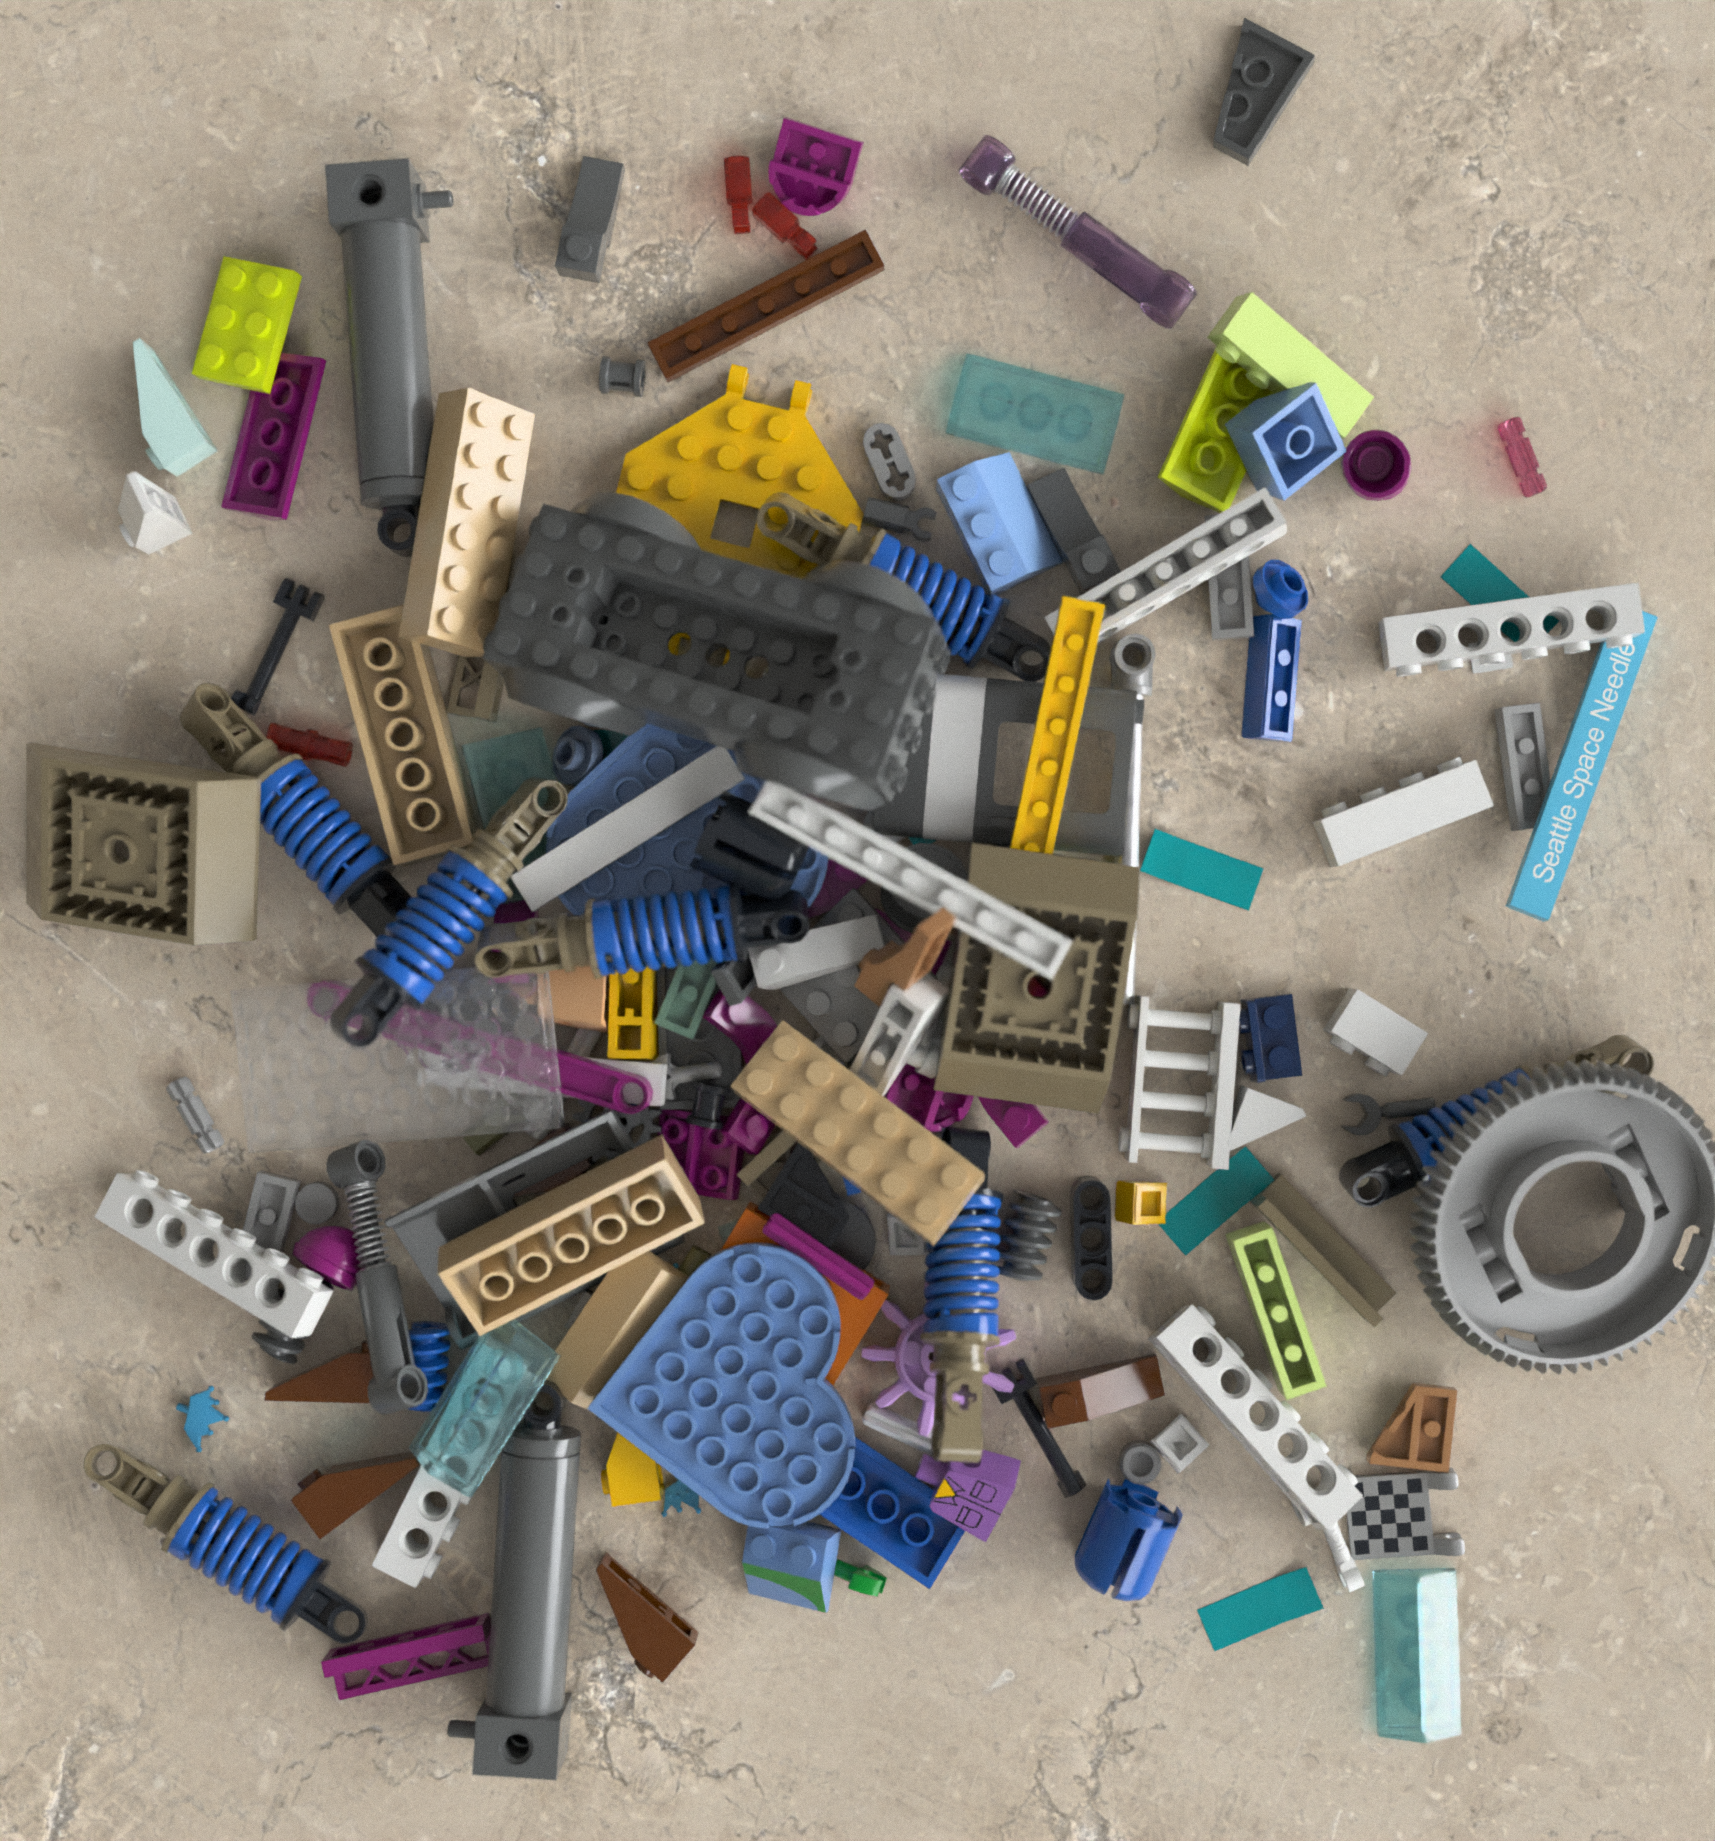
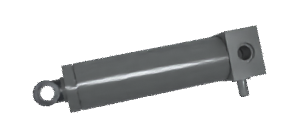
[325,158,454,557]
[447,1377,581,1780]

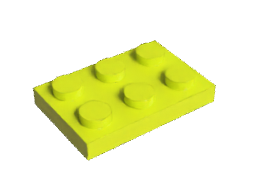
[191,256,302,394]

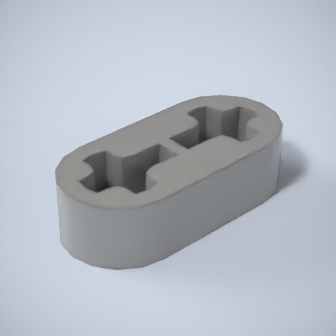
[863,423,916,501]

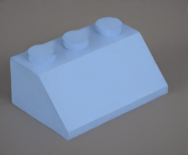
[936,452,1063,595]

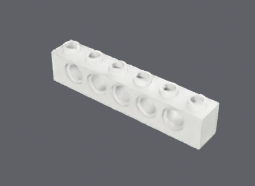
[1044,487,1287,644]
[1378,582,1645,677]
[95,1170,334,1338]
[1148,1304,1363,1531]
[372,1337,534,1588]

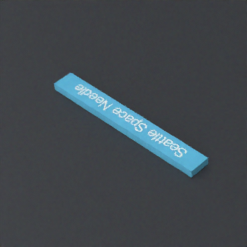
[1505,611,1658,922]

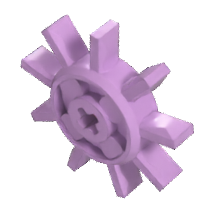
[861,1282,1016,1437]

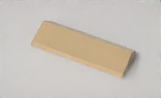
[540,1251,689,1410]

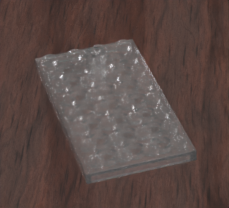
[230,967,565,1153]

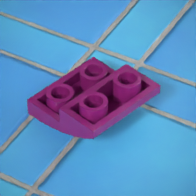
[657,1109,744,1200]

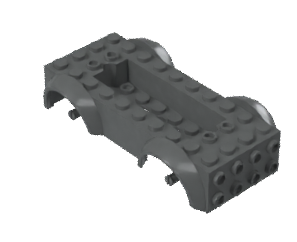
[482,492,951,811]

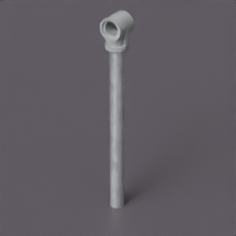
[1109,633,1156,1004]

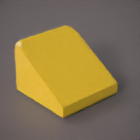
[1115,1180,1167,1225]

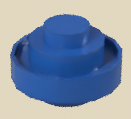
[1253,560,1308,619]

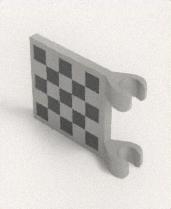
[1346,1467,1465,1560]

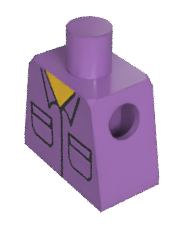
[915,1449,1021,1542]

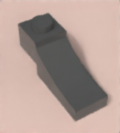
[555,156,625,283]
[1027,467,1121,595]

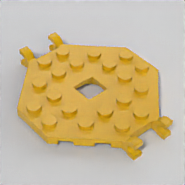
[616,364,864,666]

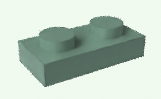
[654,958,717,1040]

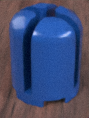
[1075,1479,1183,1601]

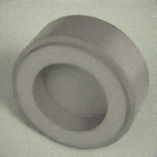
[295,1182,339,1224]
[1119,1440,1161,1484]

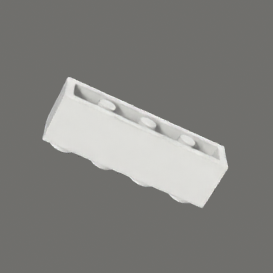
[1313,757,1494,868]

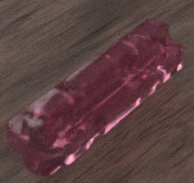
[1498,417,1547,498]

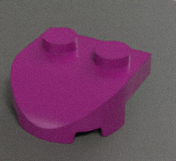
[768,117,864,216]
[883,1063,974,1132]

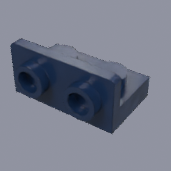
[1239,994,1303,1083]

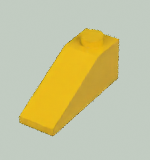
[608,967,659,1061]
[601,1432,665,1507]

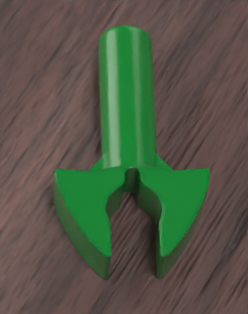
[834,1559,887,1597]

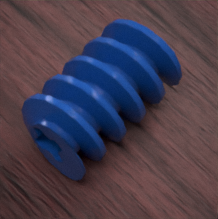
[408,1321,451,1412]

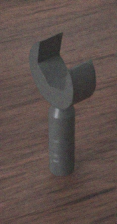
[1341,1093,1436,1135]

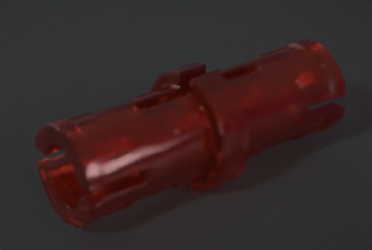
[266,722,353,767]

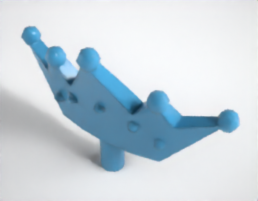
[176,1386,229,1452]
[661,1477,701,1517]

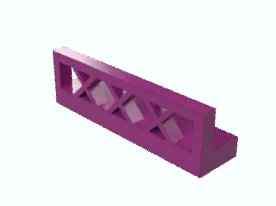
[321,1613,491,1700]

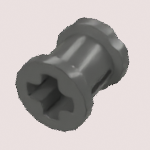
[599,356,646,397]

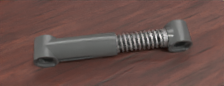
[326,1139,428,1414]

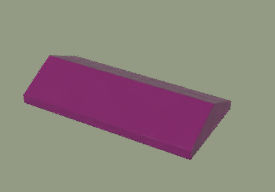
[221,353,327,520]

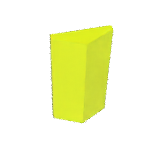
[1158,351,1273,513]

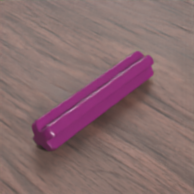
[762,1213,874,1300]

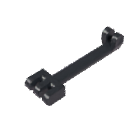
[231,577,324,715]
[992,1358,1086,1498]

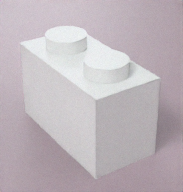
[1323,988,1428,1077]

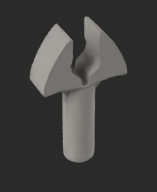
[652,1053,722,1099]

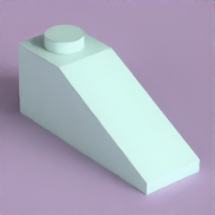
[133,338,218,477]

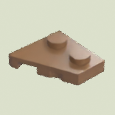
[1366,1383,1458,1473]

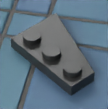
[1213,18,1315,166]

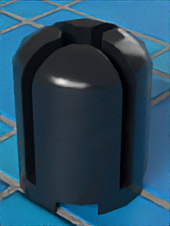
[689,790,809,901]

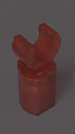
[724,156,753,234]
[751,192,818,260]

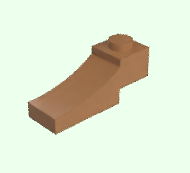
[855,907,956,1007]

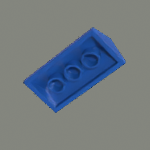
[819,1437,965,1589]

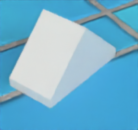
[1227,1085,1306,1151]

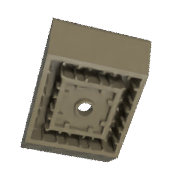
[26,743,261,945]
[933,842,1139,1114]

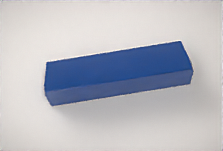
[1241,614,1302,742]

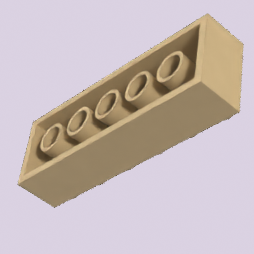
[399,388,535,657]
[329,604,478,867]
[731,1020,985,1247]
[438,1135,704,1336]

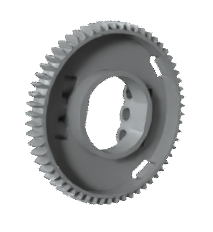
[1410,1060,1715,1374]

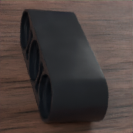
[1070,1176,1113,1301]

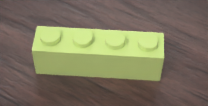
[1207,292,1374,438]
[1225,1221,1327,1400]

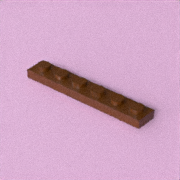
[647,229,885,383]

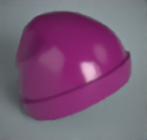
[1341,429,1412,501]
[292,1226,362,1292]

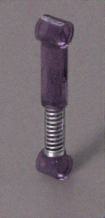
[959,135,1197,329]

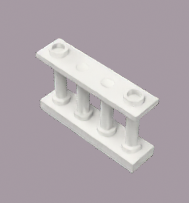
[1118,995,1241,1170]

